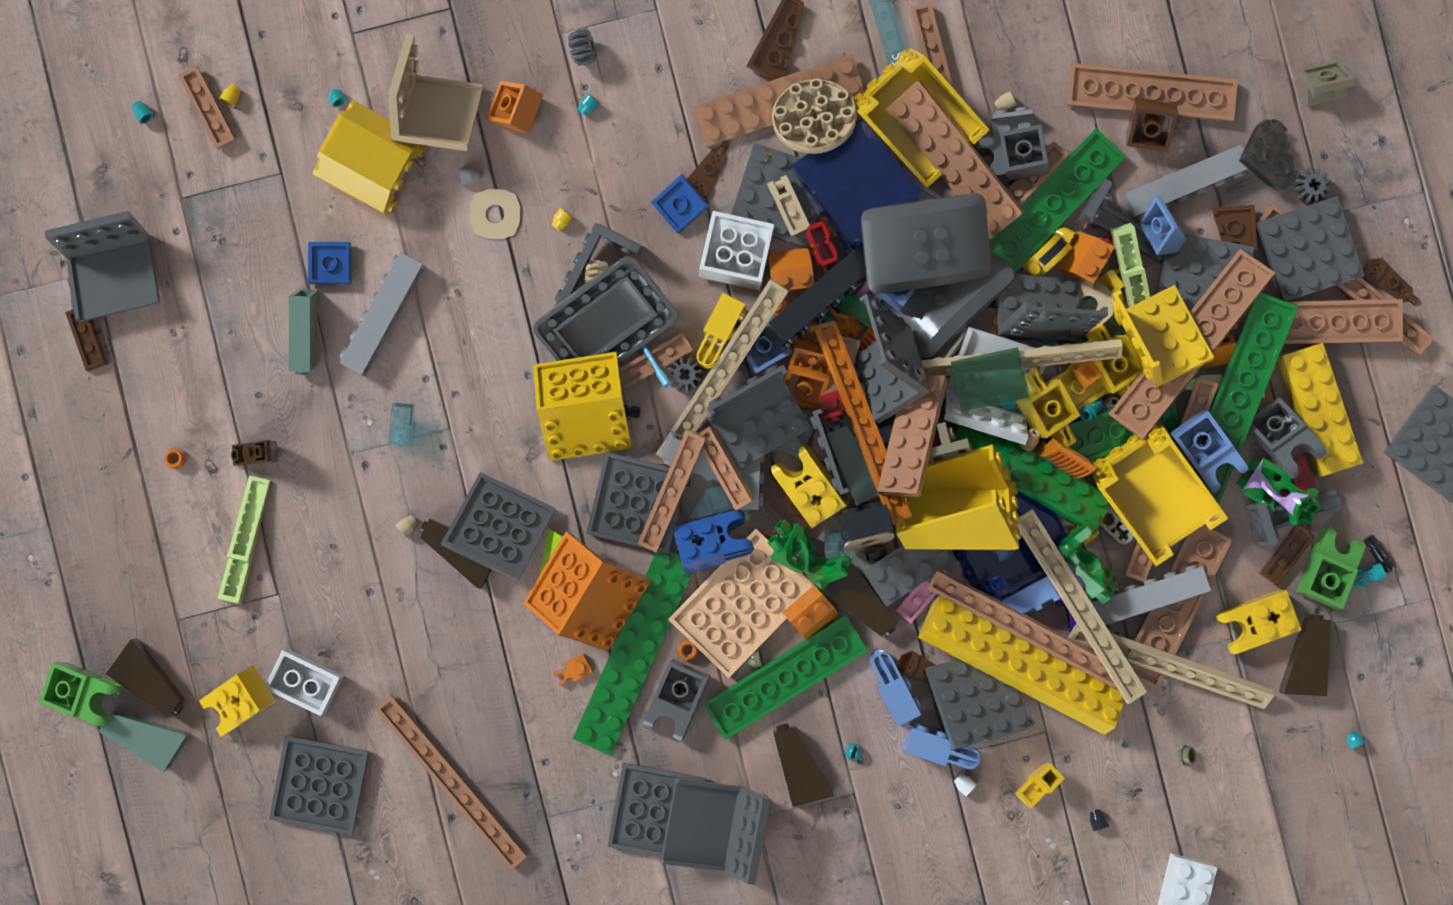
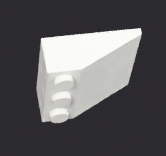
[698,211,774,291]

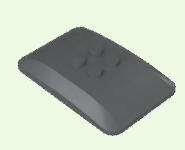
[861,193,991,294]
[879,250,1015,360]
[533,256,677,363]

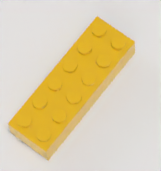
[1277,343,1363,477]

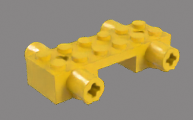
[1016,323,1144,447]

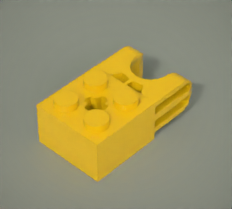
[697,293,747,369]
[771,444,848,528]
[1216,590,1301,654]
[199,665,276,737]

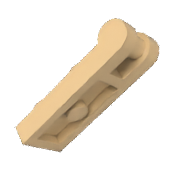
[767,175,810,237]

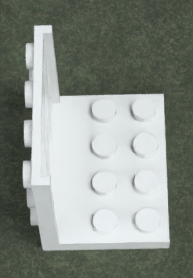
[943,327,1045,445]

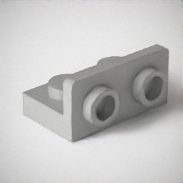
[990,107,1034,136]

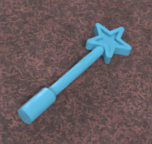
[638,345,671,388]

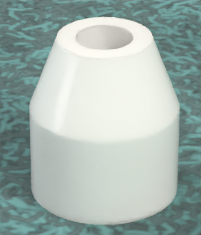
[954,774,977,797]

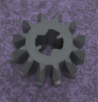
[568,29,597,66]
[1294,168,1331,204]
[668,357,703,393]

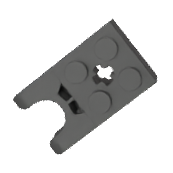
[971,125,1050,182]
[1248,397,1327,479]
[643,658,711,743]

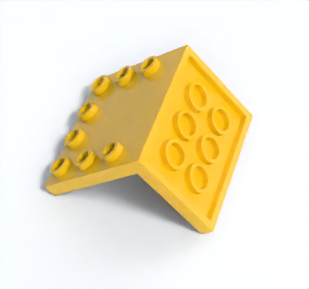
[1111,285,1214,388]
[533,352,632,461]

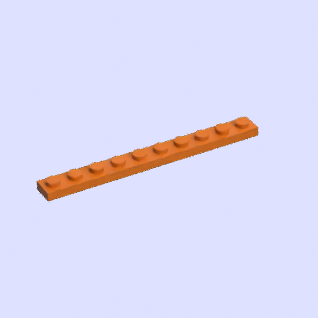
[814,321,912,524]

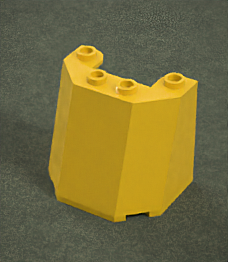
[313,100,427,216]

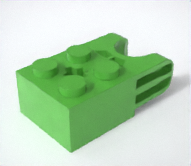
[1296,526,1366,609]
[39,662,122,726]

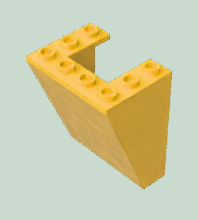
[853,48,989,188]
[1092,420,1228,566]
[896,445,1021,550]

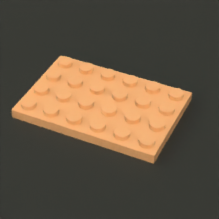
[668,529,814,678]

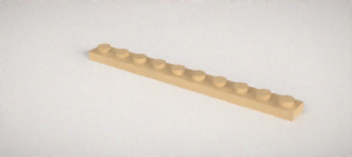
[656,279,789,458]
[921,339,1123,376]
[1017,509,1147,704]
[1069,623,1274,709]

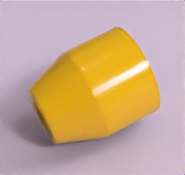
[219,84,241,107]
[552,207,574,231]
[1053,227,1076,244]

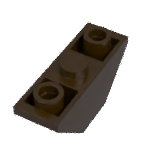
[231,440,278,466]

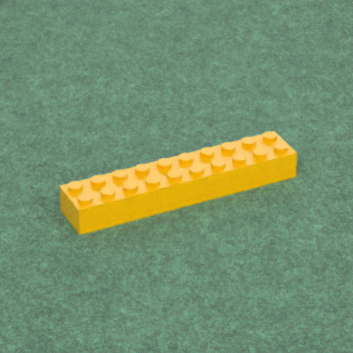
[918,595,1125,735]

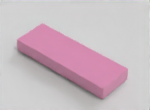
[895,570,949,624]

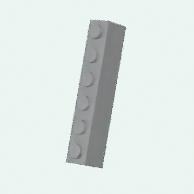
[1121,145,1251,220]
[339,252,425,376]
[1090,564,1211,626]

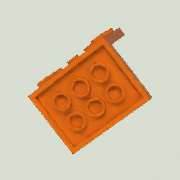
[523,532,651,651]

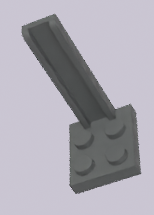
[1074,179,1163,263]
[554,223,644,306]
[1245,489,1343,546]

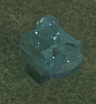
[823,530,844,558]

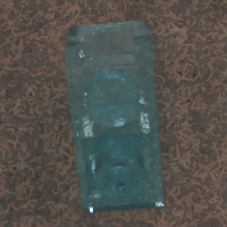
[388,402,415,447]
[690,486,732,520]

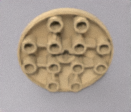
[772,78,857,154]

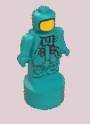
[1352,563,1387,589]

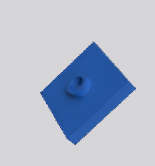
[651,174,709,234]
[308,242,351,285]

